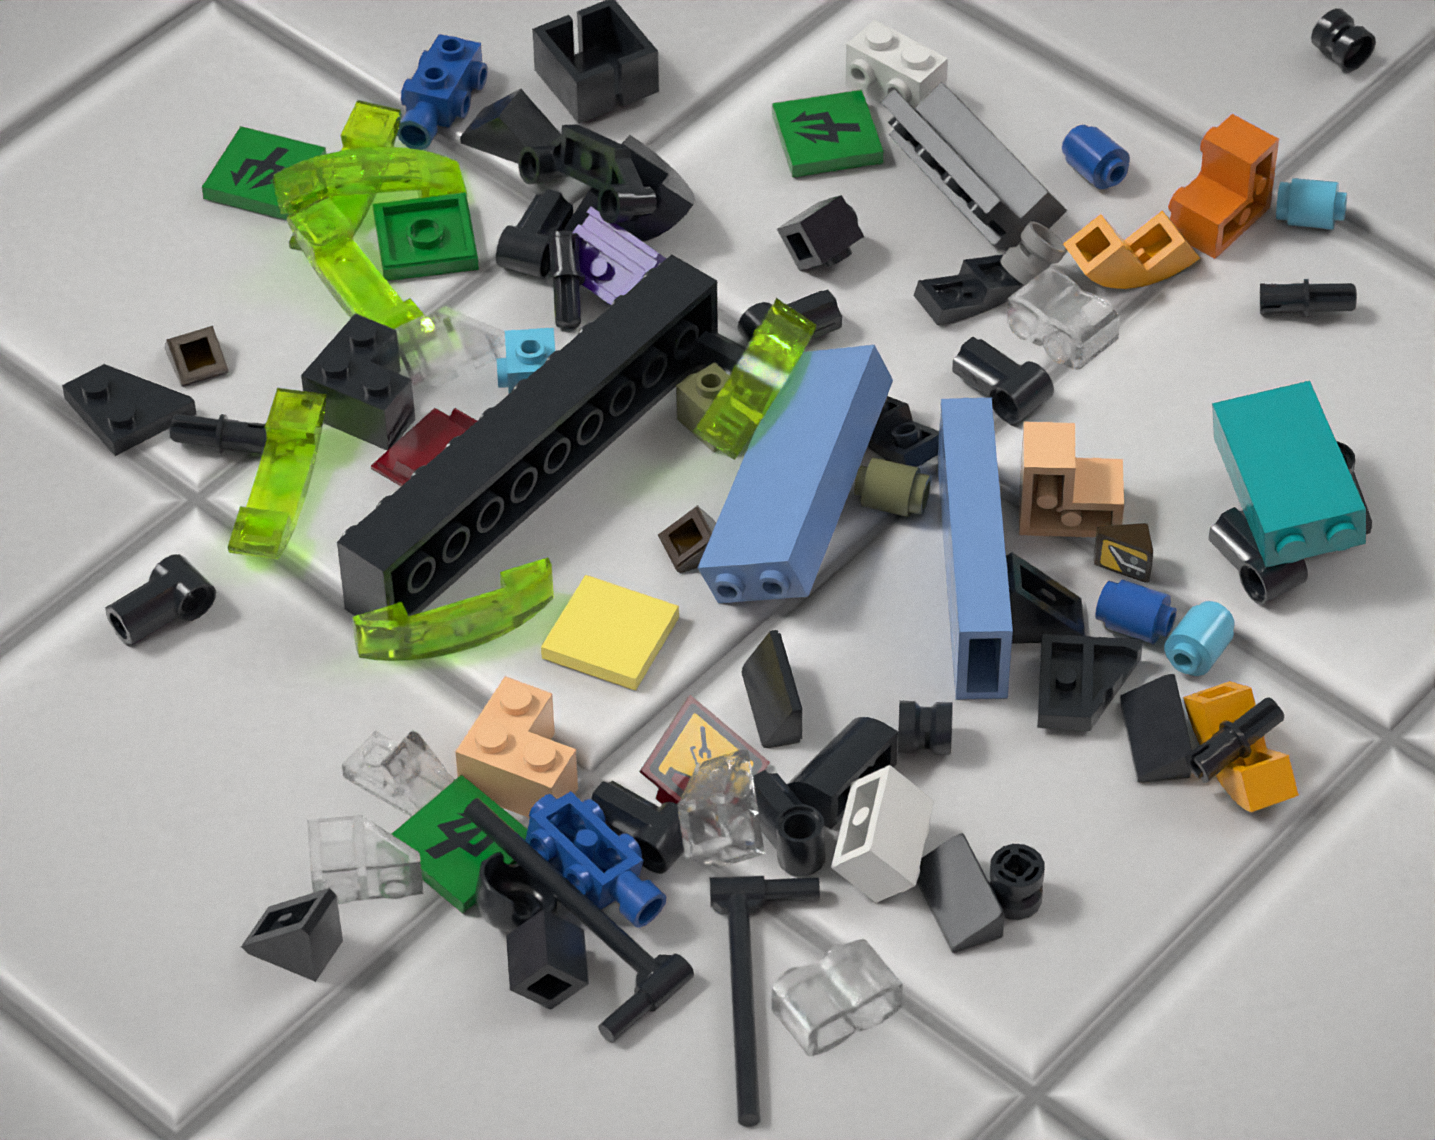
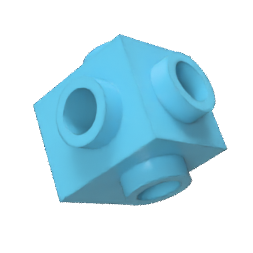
[496,328,555,393]

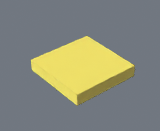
[541,575,679,691]

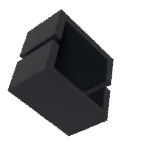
[532,0,659,124]

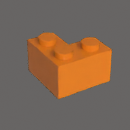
[1168,114,1279,259]

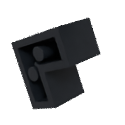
[301,313,416,451]

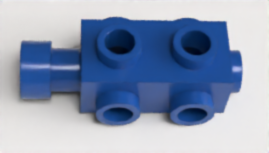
[396,34,488,150]
[525,791,667,928]

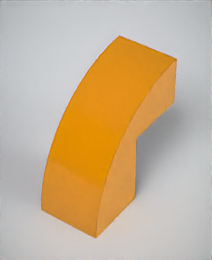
[1063,210,1200,289]
[1183,681,1299,812]

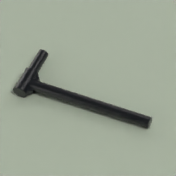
[464,798,694,1042]
[709,875,820,1127]

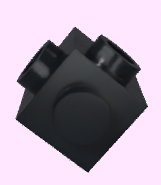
[777,195,865,271]
[506,909,589,1010]

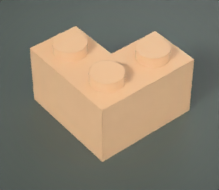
[1019,422,1124,537]
[455,676,578,818]

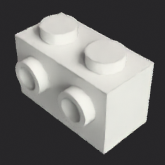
[845,20,948,108]
[831,765,934,903]

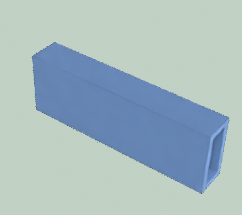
[698,344,893,603]
[938,398,1013,700]

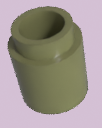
[854,458,932,517]

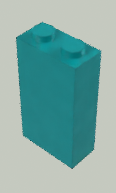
[1212,380,1366,567]

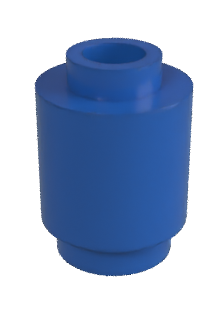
[1062,125,1130,190]
[1095,580,1177,644]

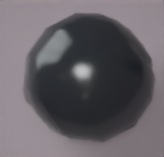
[475,852,558,932]

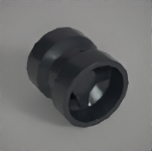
[1311,8,1376,72]
[898,700,953,755]
[989,844,1045,920]

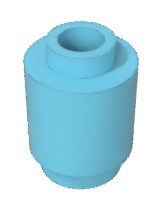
[1276,178,1347,230]
[1164,601,1235,676]

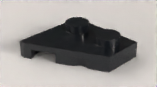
[62,364,197,456]
[1037,634,1143,731]

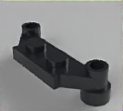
[518,124,656,223]

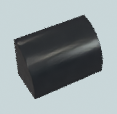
[787,717,898,830]

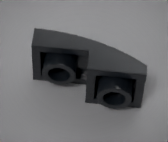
[868,396,939,467]

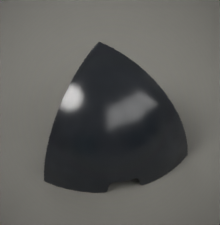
[564,135,695,242]

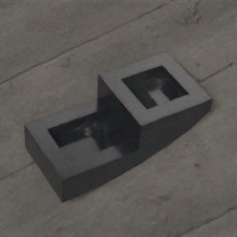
[913,254,1026,325]

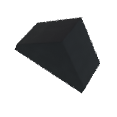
[460,88,561,164]
[1006,552,1085,644]
[241,888,343,982]

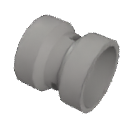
[1001,221,1068,289]

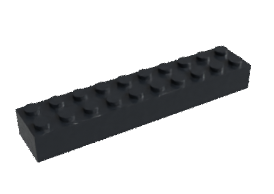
[337,254,718,639]

